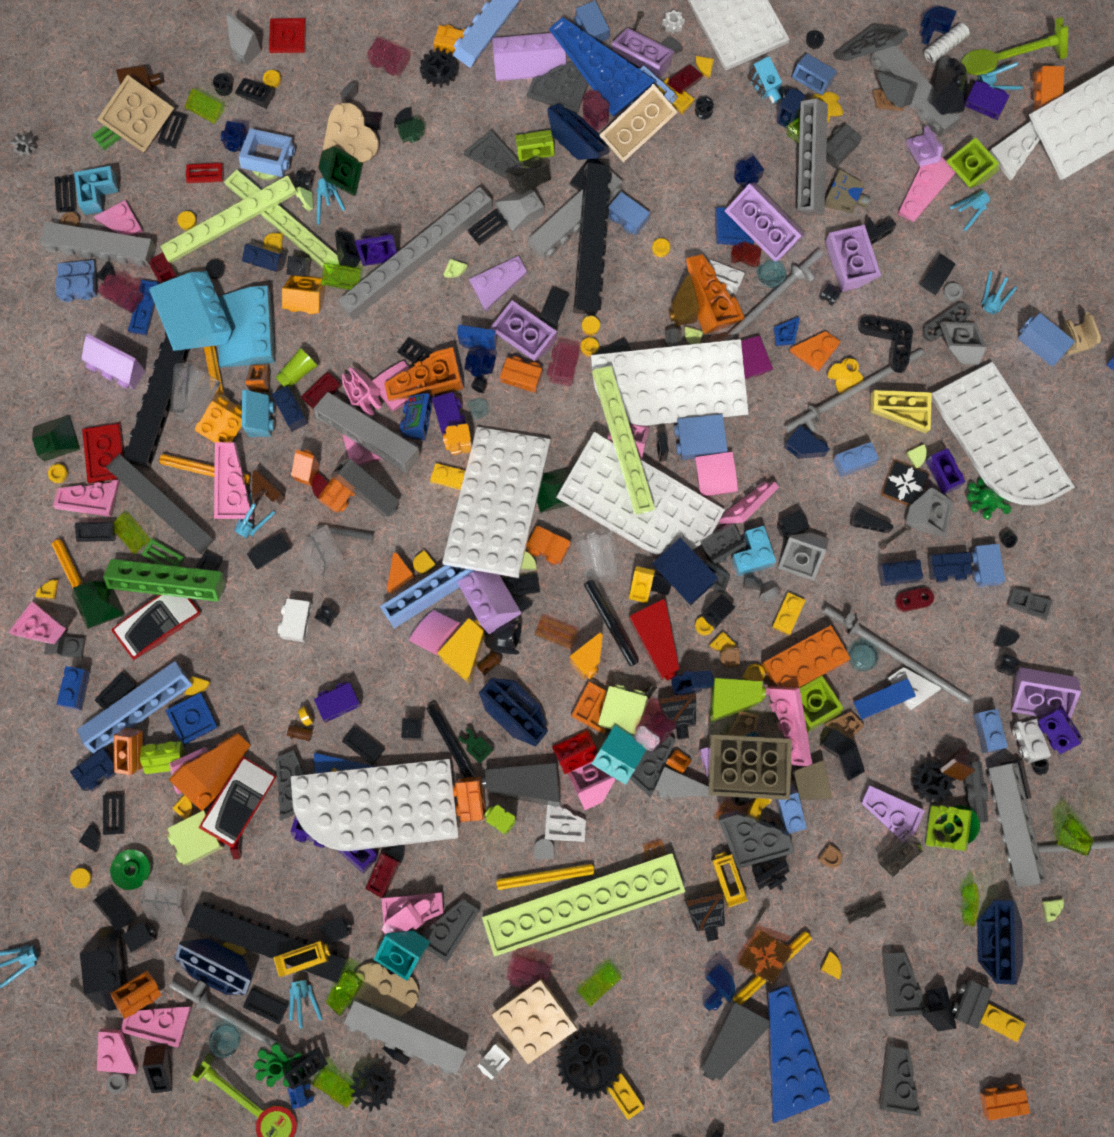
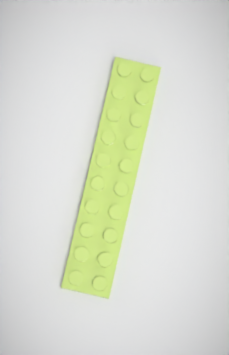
[482,853,685,957]

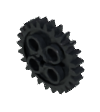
[556,1030,623,1100]

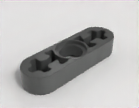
[922,303,970,342]

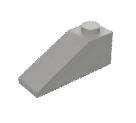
[654,767,715,800]

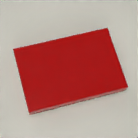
[82,423,124,484]

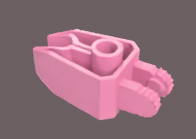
[342,367,382,416]
[382,896,434,934]

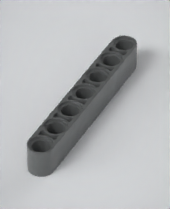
[106,454,214,554]

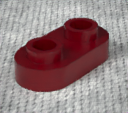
[895,588,934,612]

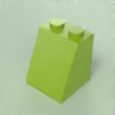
[710,678,766,722]

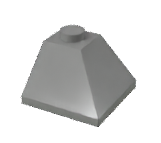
[226,12,261,66]
[495,185,544,232]
[940,322,986,365]
[906,488,954,538]
[778,532,829,581]

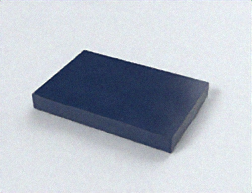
[652,538,719,606]

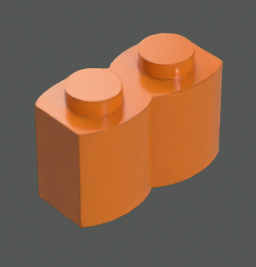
[526,526,571,565]

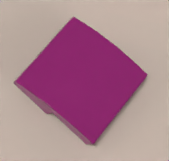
[741,335,774,380]

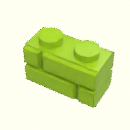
[515,130,555,162]
[140,741,186,774]
[484,805,516,835]

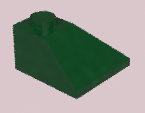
[318,146,363,196]
[32,415,80,462]
[537,468,570,513]
[72,581,124,629]

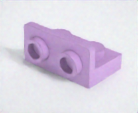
[906,126,943,167]

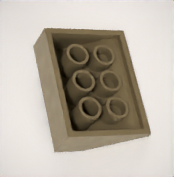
[708,735,792,800]

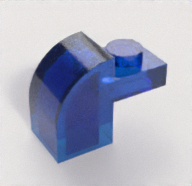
[920,6,957,45]
[702,964,735,1012]

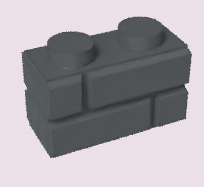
[826,124,862,169]
[951,979,993,1029]

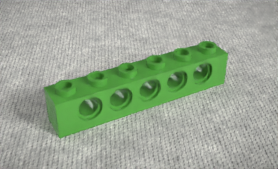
[103,559,225,602]

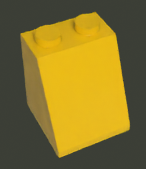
[437,618,485,684]

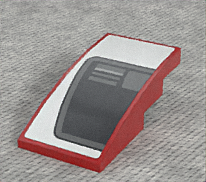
[111,595,200,661]
[198,757,277,848]

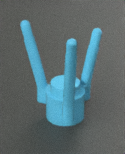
[978,62,1023,90]
[316,178,345,225]
[950,190,990,231]
[981,271,1017,314]
[234,492,275,539]
[0,944,39,988]
[289,980,322,1028]

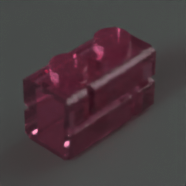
[367,37,410,76]
[583,91,609,131]
[97,274,144,314]
[547,342,580,387]
[634,711,676,752]
[506,955,552,988]

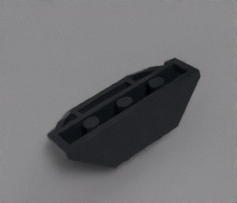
[931,56,968,115]
[80,927,127,1011]

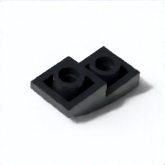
[920,254,955,295]
[539,288,569,330]
[247,532,292,570]

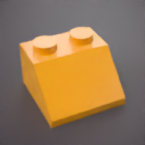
[282,275,327,314]
[569,632,603,680]

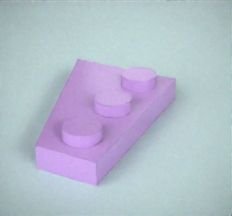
[469,256,527,312]
[861,785,925,847]

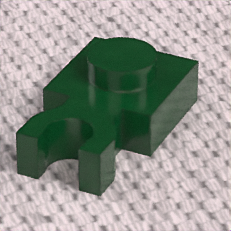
[458,728,494,764]

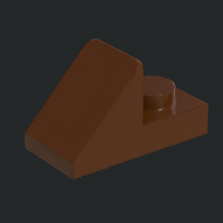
[252,470,285,504]
[940,746,975,781]

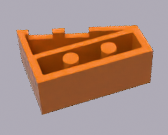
[1033,66,1065,112]

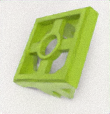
[926,805,972,851]

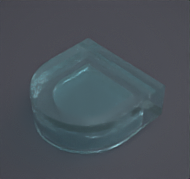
[467,399,489,421]

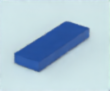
[128,279,160,335]
[853,678,916,720]

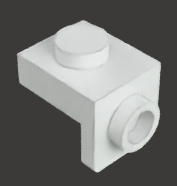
[477,1041,513,1079]

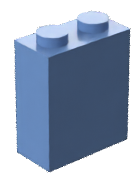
[1018,313,1076,367]
[674,414,727,460]

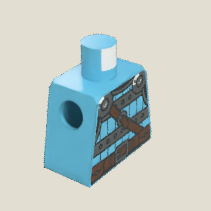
[747,56,782,104]

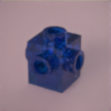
[220,121,248,152]
[734,155,764,189]
[464,349,496,377]

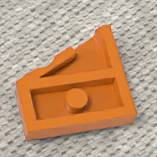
[789,331,841,372]
[570,682,606,734]

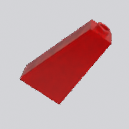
[629,599,679,681]

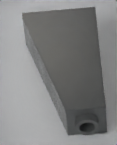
[330,458,400,517]
[482,763,560,807]
[700,1001,770,1081]

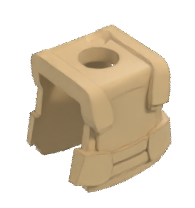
[1061,312,1101,355]

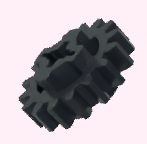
[419,48,459,88]
[911,760,956,803]
[349,1064,395,1112]

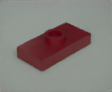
[667,64,703,94]
[301,372,341,410]
[365,852,401,898]

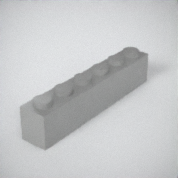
[870,46,960,137]
[797,99,828,216]
[529,169,622,260]
[40,222,156,267]
[314,392,420,474]
[988,763,1047,888]
[344,997,467,1075]

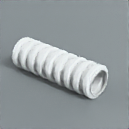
[924,23,970,64]

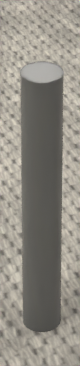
[317,524,374,541]

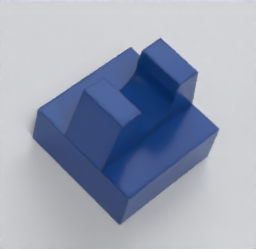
[287,1084,314,1109]

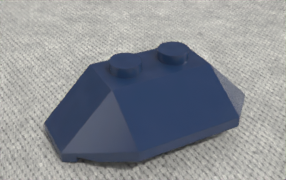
[547,103,610,160]
[479,678,548,746]
[977,900,1023,985]
[174,939,252,995]

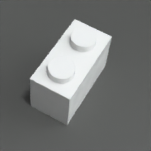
[278,598,312,642]

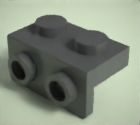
[700,523,747,564]

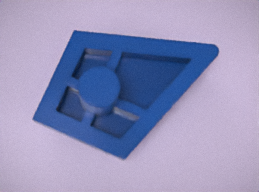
[774,317,800,346]

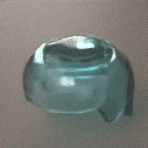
[757,260,786,288]
[849,643,879,672]
[209,1023,240,1058]

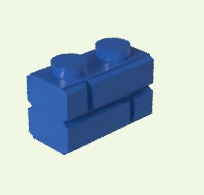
[56,666,90,710]

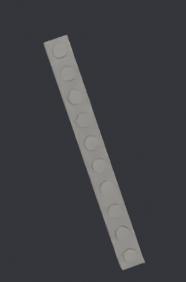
[338,187,493,321]

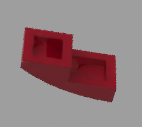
[150,253,177,284]

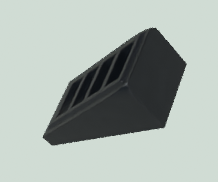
[235,78,275,109]
[335,230,361,269]
[397,338,432,364]
[850,509,894,533]
[282,1047,328,1090]

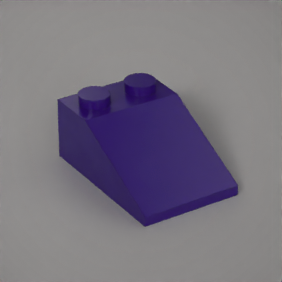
[355,233,398,266]

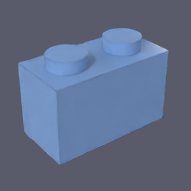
[574,1,610,43]
[792,53,837,95]
[608,192,650,236]
[833,442,879,478]
[970,544,1005,587]
[973,709,1008,754]
[775,784,807,834]

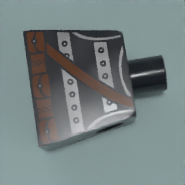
[658,692,696,740]
[684,892,725,942]

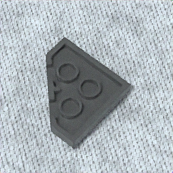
[833,23,908,61]
[527,61,589,114]
[718,810,795,869]

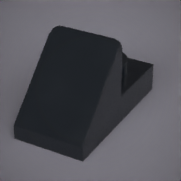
[865,217,897,245]
[922,987,957,1032]

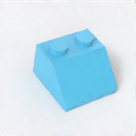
[242,390,275,437]

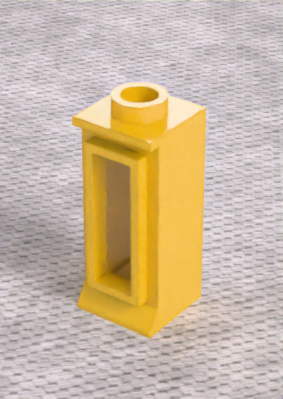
[711,852,748,907]
[273,941,331,977]

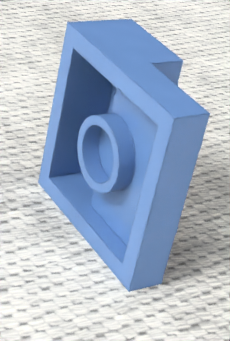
[56,260,97,302]

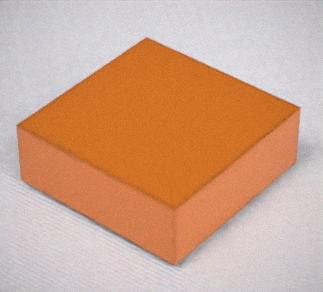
[666,749,692,775]

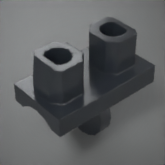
[752,857,790,891]

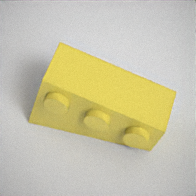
[870,390,932,433]

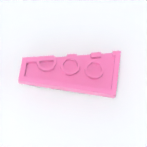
[898,157,955,222]
[214,442,253,519]
[766,686,812,766]

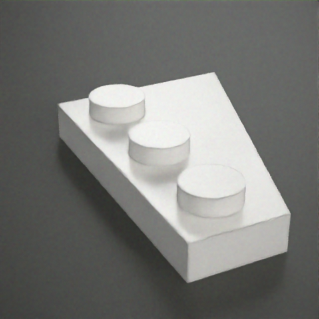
[989,121,1040,181]

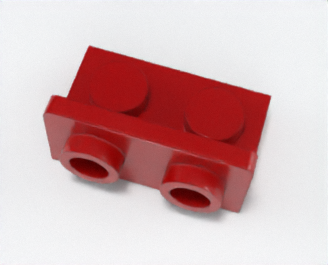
[552,731,598,774]

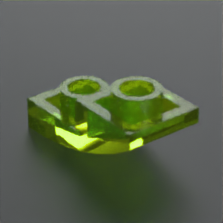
[961,883,979,927]
[577,963,622,1007]
[325,968,363,1016]
[311,1066,355,1108]

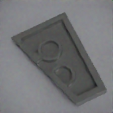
[463,130,526,182]
[630,728,676,798]
[883,952,930,1017]
[880,1046,922,1117]

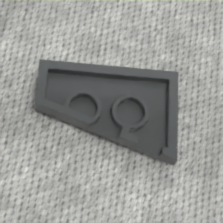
[276,750,305,821]
[420,899,480,962]

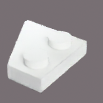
[887,667,941,710]
[545,805,586,842]

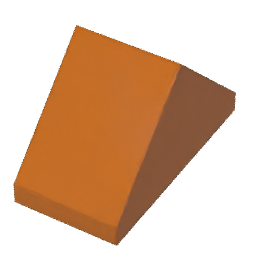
[245,364,269,392]
[387,552,414,594]

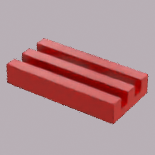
[186,163,223,184]

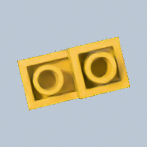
[746,798,772,819]

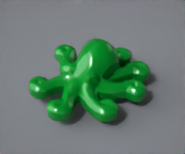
[966,478,1012,520]
[254,1043,304,1087]

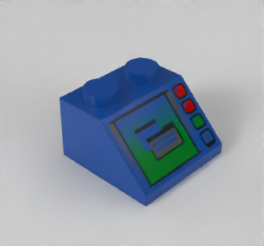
[400,393,432,441]

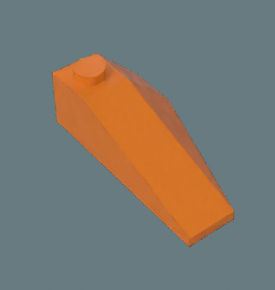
[686,254,744,334]
[384,347,464,401]
[168,733,251,811]

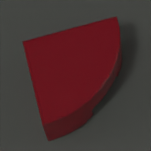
[312,472,328,498]
[230,837,241,860]

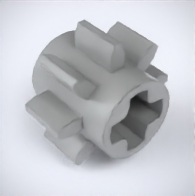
[11,132,36,156]

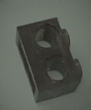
[506,156,551,195]

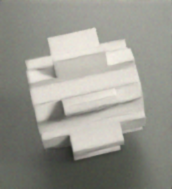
[662,10,685,34]

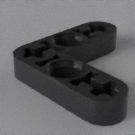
[858,316,913,373]

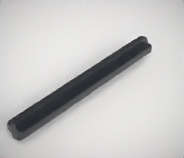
[584,579,639,666]
[427,704,476,778]

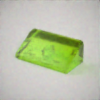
[184,88,225,124]
[321,262,361,290]
[115,513,151,555]

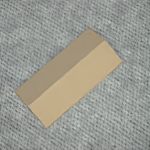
[599,84,677,163]

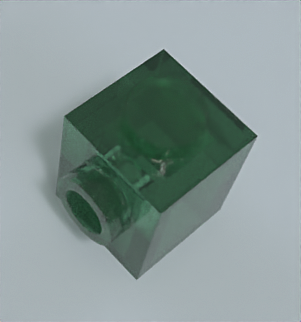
[395,116,425,143]

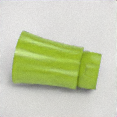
[275,347,318,388]

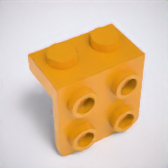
[195,393,242,443]

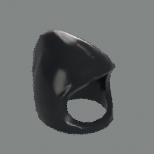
[484,621,522,655]

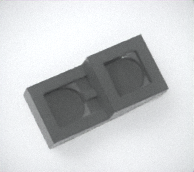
[1008,588,1052,620]

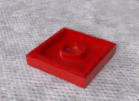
[269,18,306,53]

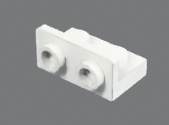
[709,260,745,294]
[1012,719,1051,764]

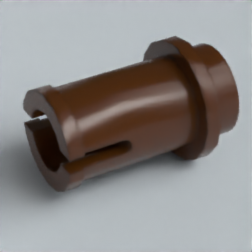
[477,652,502,676]
[287,724,313,742]

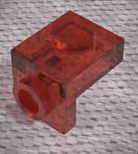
[731,242,762,267]

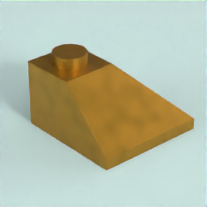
[669,274,699,327]

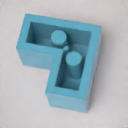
[74,166,119,215]
[731,526,776,577]

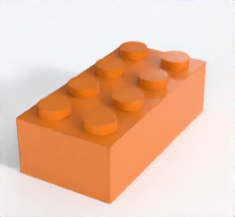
[761,625,851,688]

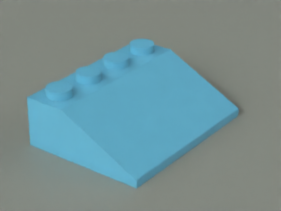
[149,271,232,351]
[218,286,275,368]

